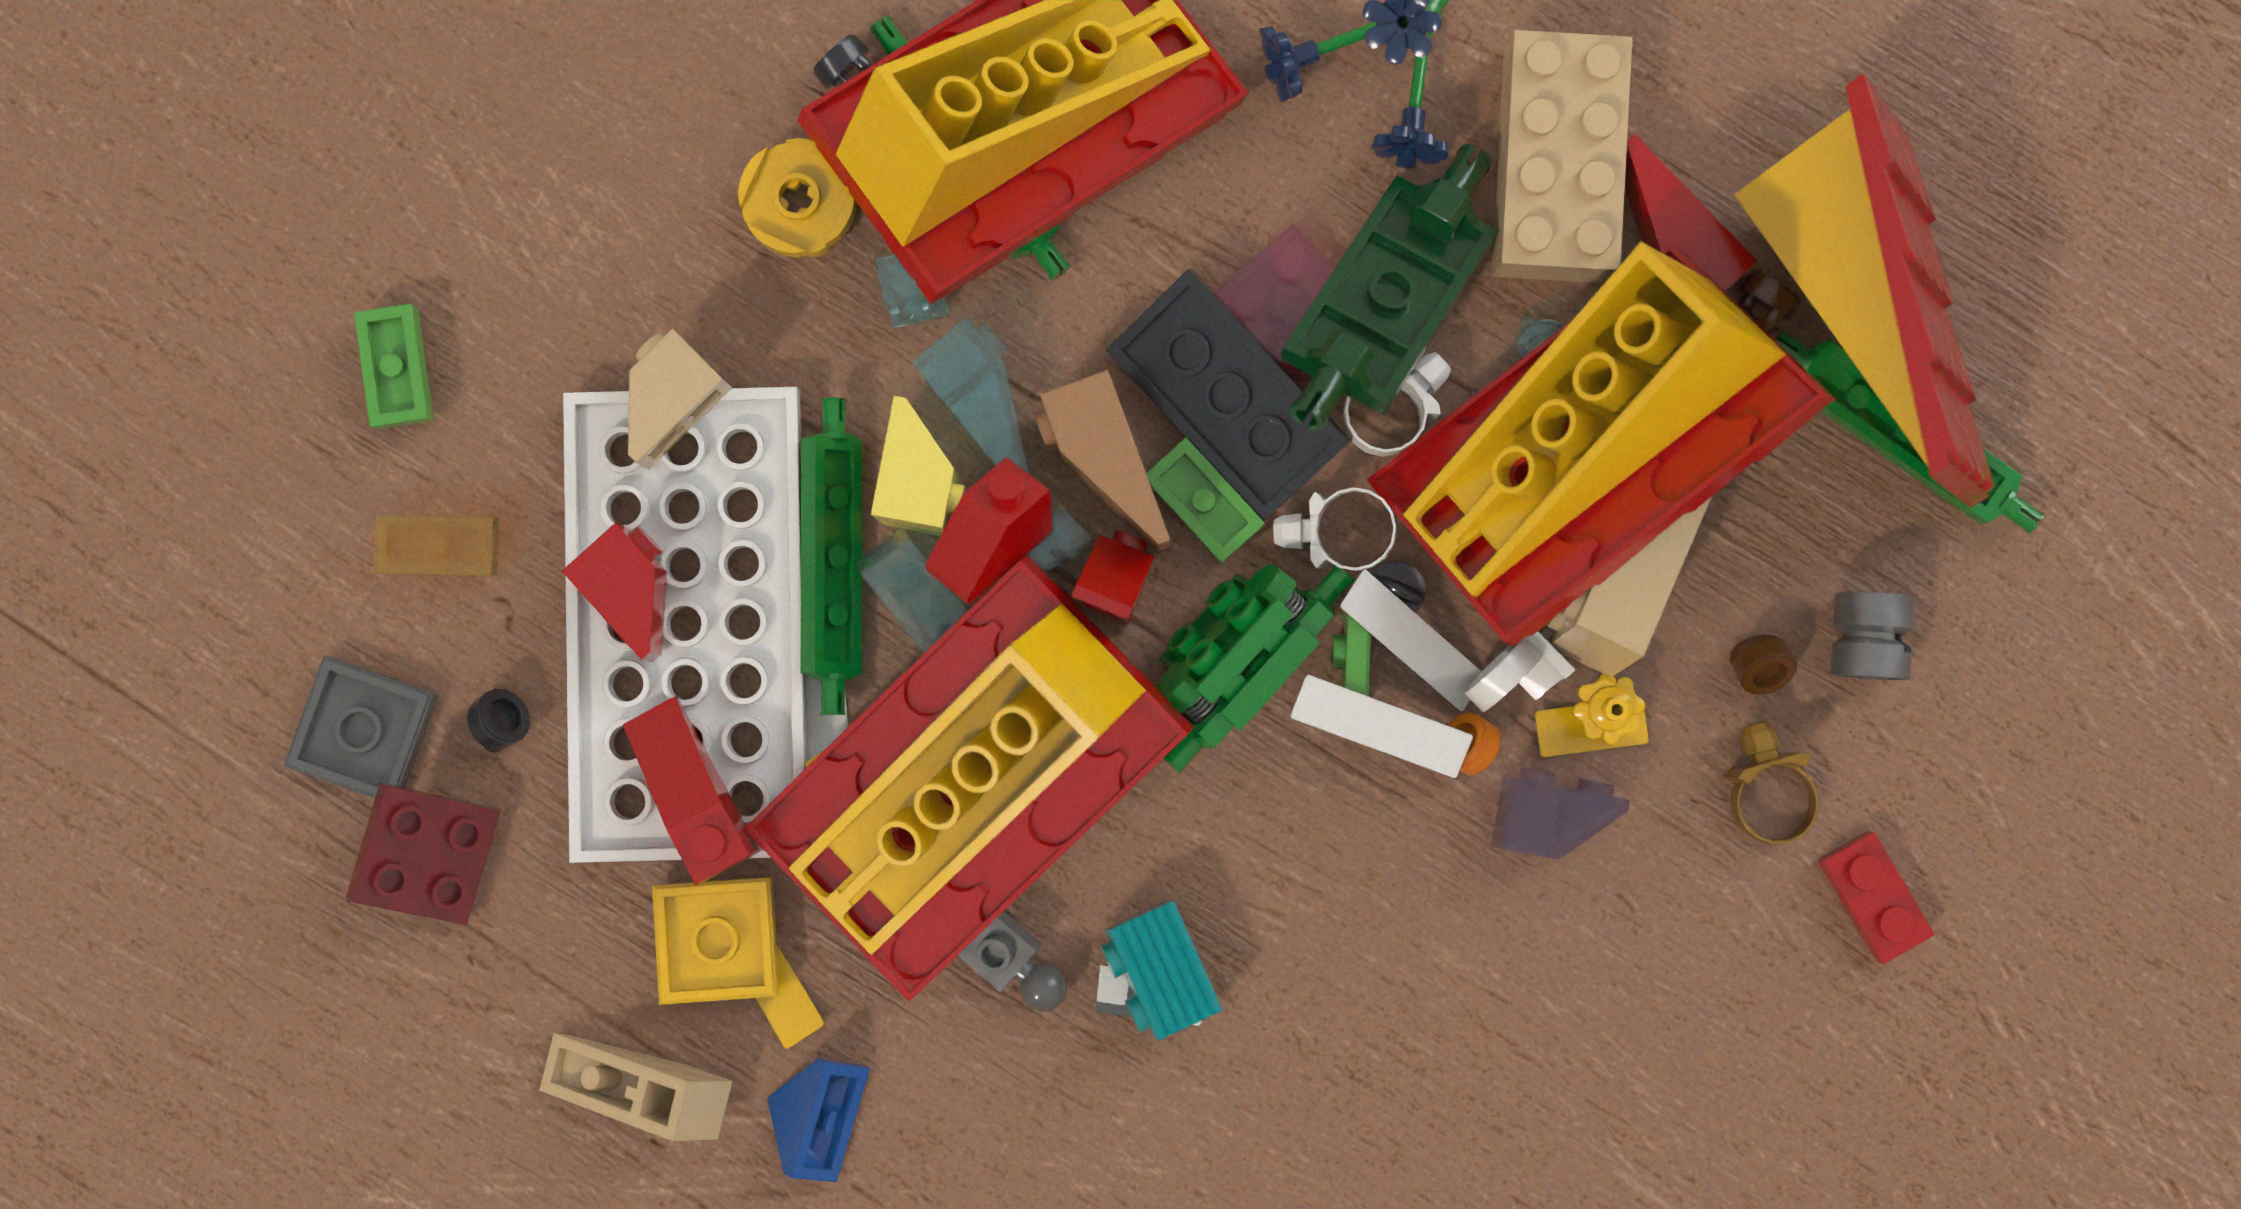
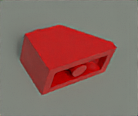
[925,457,1053,605]
[562,523,667,662]
[1071,530,1155,625]

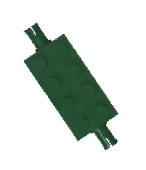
[1280,144,1499,431]

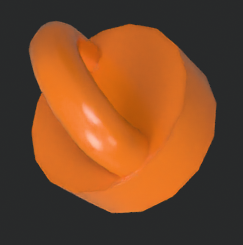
[1447,712,1501,776]

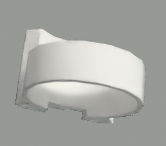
[1342,352,1451,457]
[1273,487,1398,571]
[1463,628,1575,712]

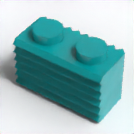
[1100,900,1223,1041]

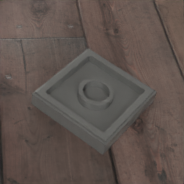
[283,655,439,798]

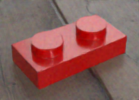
[1817,831,1935,964]

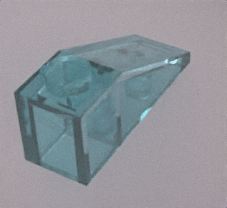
[912,317,1030,474]
[856,528,967,653]

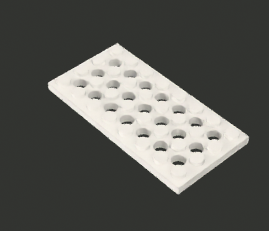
[563,387,807,863]

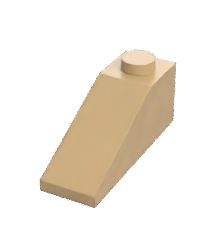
[539,1033,732,1142]

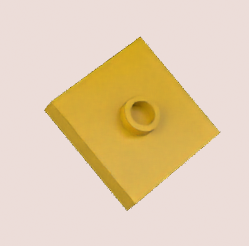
[652,876,780,1005]

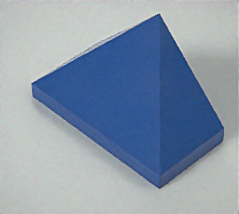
[767,1058,870,1182]

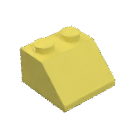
[871,396,966,536]

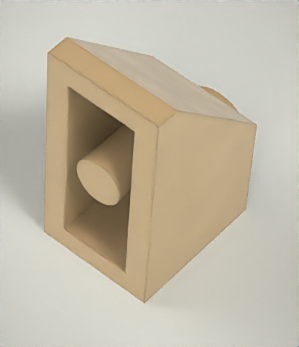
[628,328,732,470]

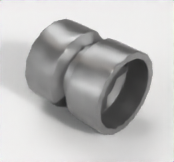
[1830,592,1915,681]

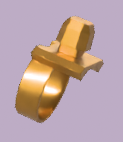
[1724,720,1819,844]

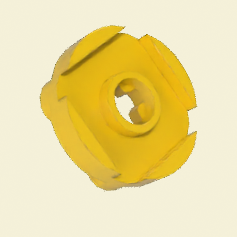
[738,138,857,258]

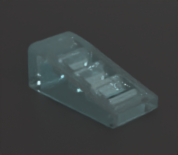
[982,507,1094,596]

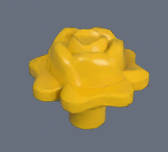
[1572,673,1645,745]

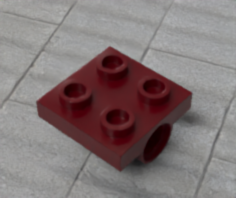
[346,782,500,925]

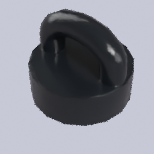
[813,34,872,89]
[1372,561,1426,612]
[467,689,530,753]

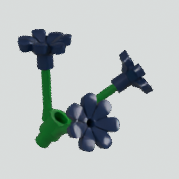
[1259,0,1448,169]

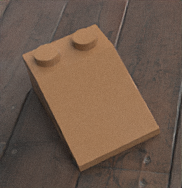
[1034,370,1170,553]

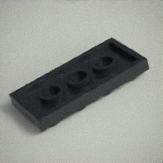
[1106,269,1352,522]

